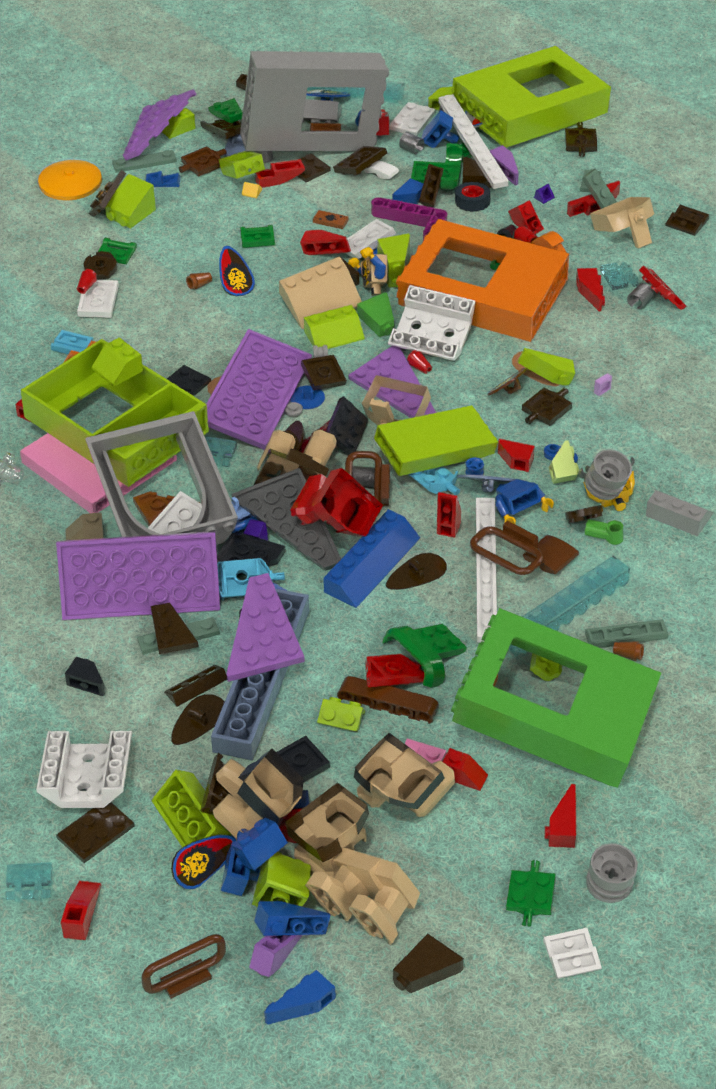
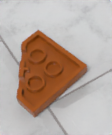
[133,491,200,526]

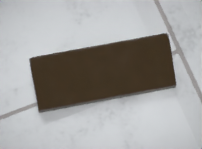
[419,164,444,208]
[164,665,227,707]

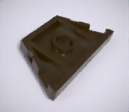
[200,120,241,139]
[88,169,127,217]
[200,752,232,815]

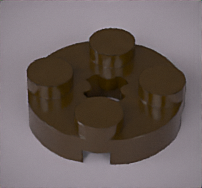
[83,251,117,280]
[565,505,603,523]

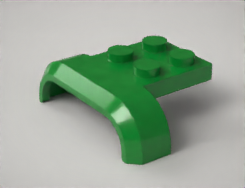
[411,143,462,190]
[382,623,467,688]

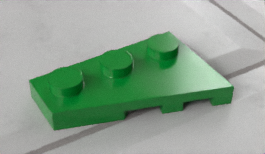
[208,98,243,123]

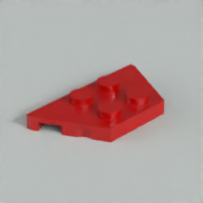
[639,265,687,310]
[365,654,424,687]

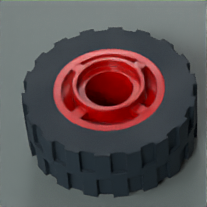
[455,182,490,212]

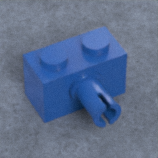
[422,110,459,148]
[232,818,288,870]
[221,841,260,896]

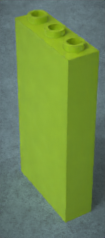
[374,405,498,476]

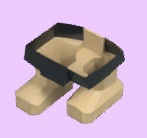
[354,733,455,817]
[213,748,304,839]

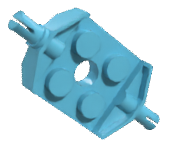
[409,467,460,495]
[217,558,285,601]

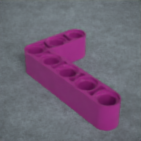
[371,197,447,241]

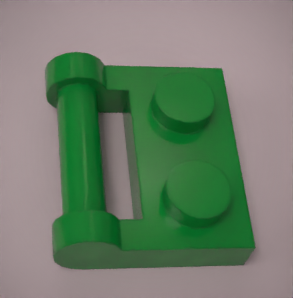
[240,225,275,248]
[98,237,137,265]

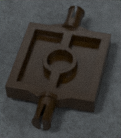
[565,122,597,157]
[522,387,572,426]

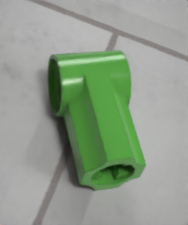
[585,519,623,545]

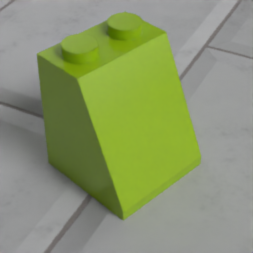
[105,174,156,229]
[377,233,410,288]
[252,852,311,907]

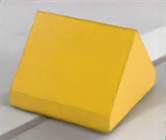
[242,182,262,198]

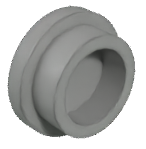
[285,402,303,417]

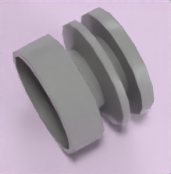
[584,449,632,500]
[586,843,638,903]

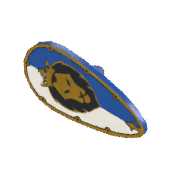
[306,89,350,101]

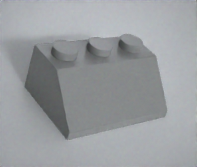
[302,99,342,123]
[646,490,714,536]

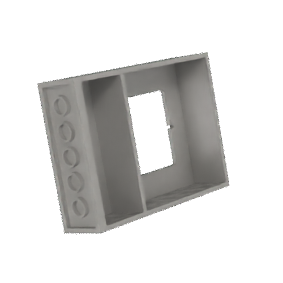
[240,51,389,151]

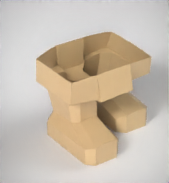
[305,848,420,945]

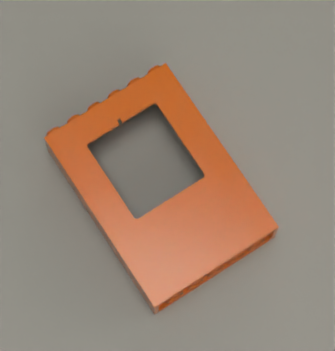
[396,219,569,342]

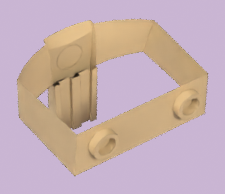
[590,197,654,248]
[362,375,431,425]

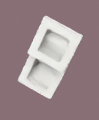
[364,161,399,179]

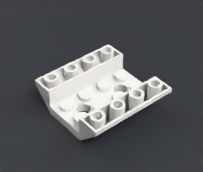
[388,285,475,361]
[36,731,132,808]

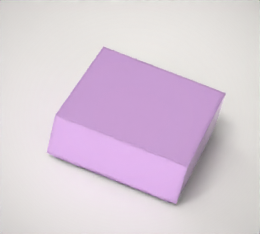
[594,373,612,396]

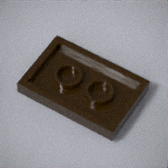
[333,146,387,176]
[56,802,135,863]

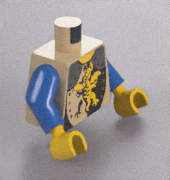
[348,247,387,296]

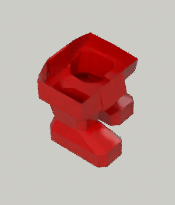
[290,468,383,537]

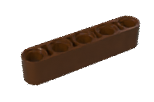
[337,676,439,724]

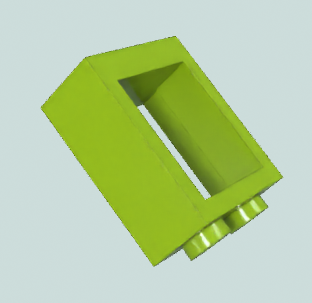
[219,151,265,179]

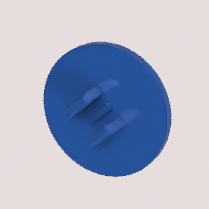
[290,385,325,409]

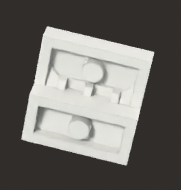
[543,928,602,979]

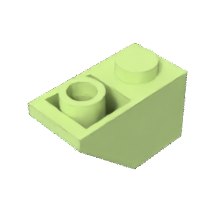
[548,440,579,484]

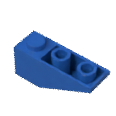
[254,901,331,936]
[264,970,336,1025]

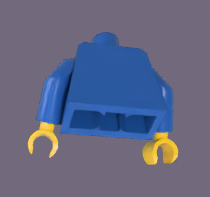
[495,479,554,524]

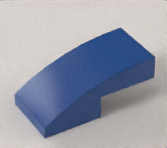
[146,171,180,187]

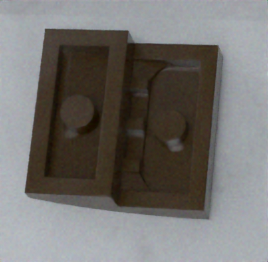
[665,204,709,236]

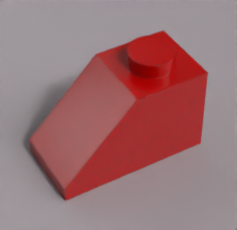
[442,748,488,791]

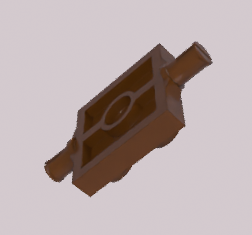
[179,146,227,177]

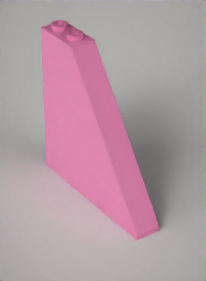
[20,433,177,513]

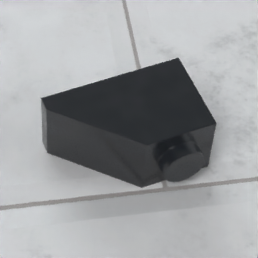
[65,657,105,696]

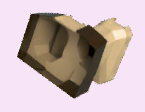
[254,430,336,485]
[285,782,369,878]

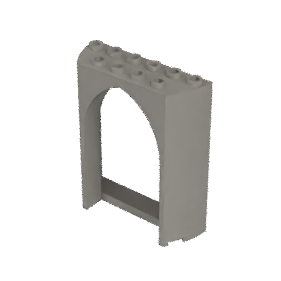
[85,411,238,544]

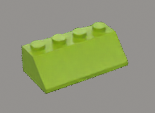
[151,769,231,847]

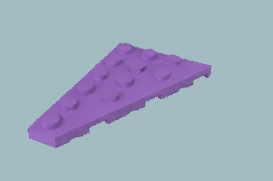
[123,89,196,160]
[348,346,436,418]
[226,573,305,682]

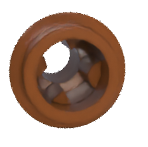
[186,272,212,289]
[613,641,644,661]

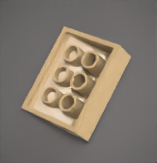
[279,256,362,329]

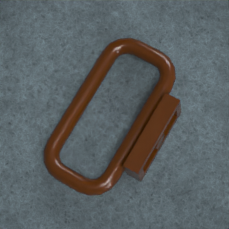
[345,451,390,513]
[470,520,544,575]
[141,934,226,999]

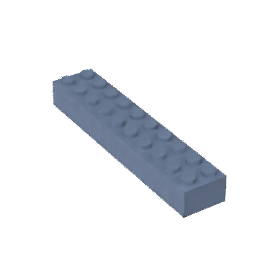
[211,589,309,761]

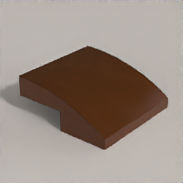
[523,535,579,574]

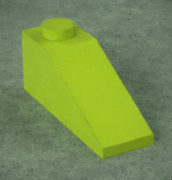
[518,348,575,385]

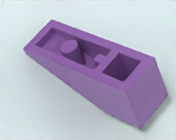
[490,145,519,186]
[249,935,302,977]

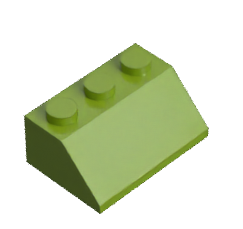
[304,305,365,349]

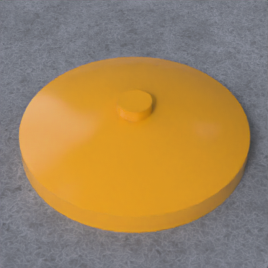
[38,160,102,200]

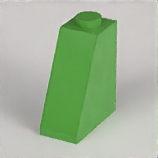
[357,292,394,337]

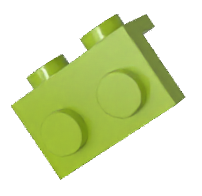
[530,653,562,681]
[317,697,365,732]

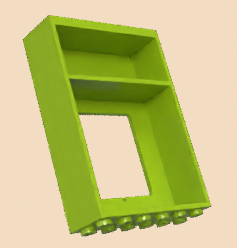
[452,46,611,148]
[21,339,209,487]

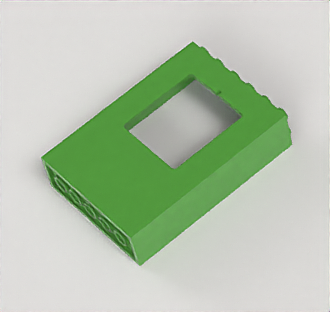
[451,608,661,788]

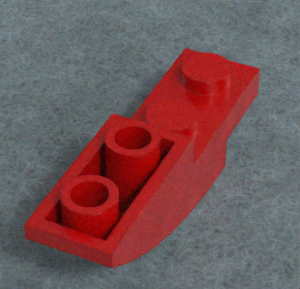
[567,180,620,217]

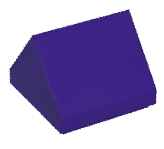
[534,183,555,204]
[244,519,268,540]

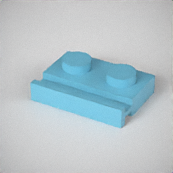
[51,330,93,354]

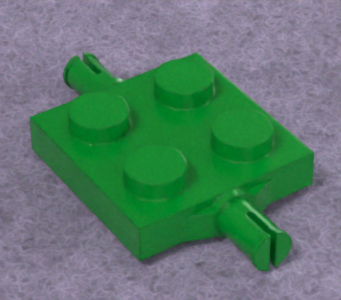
[506,860,556,927]

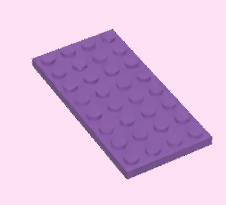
[207,329,312,450]
[56,531,220,620]

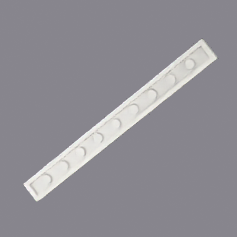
[439,95,508,189]
[476,498,497,642]

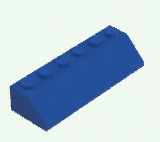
[323,509,420,608]

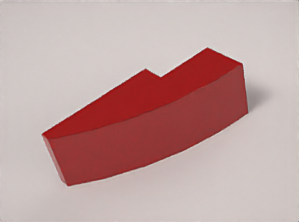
[255,159,305,188]

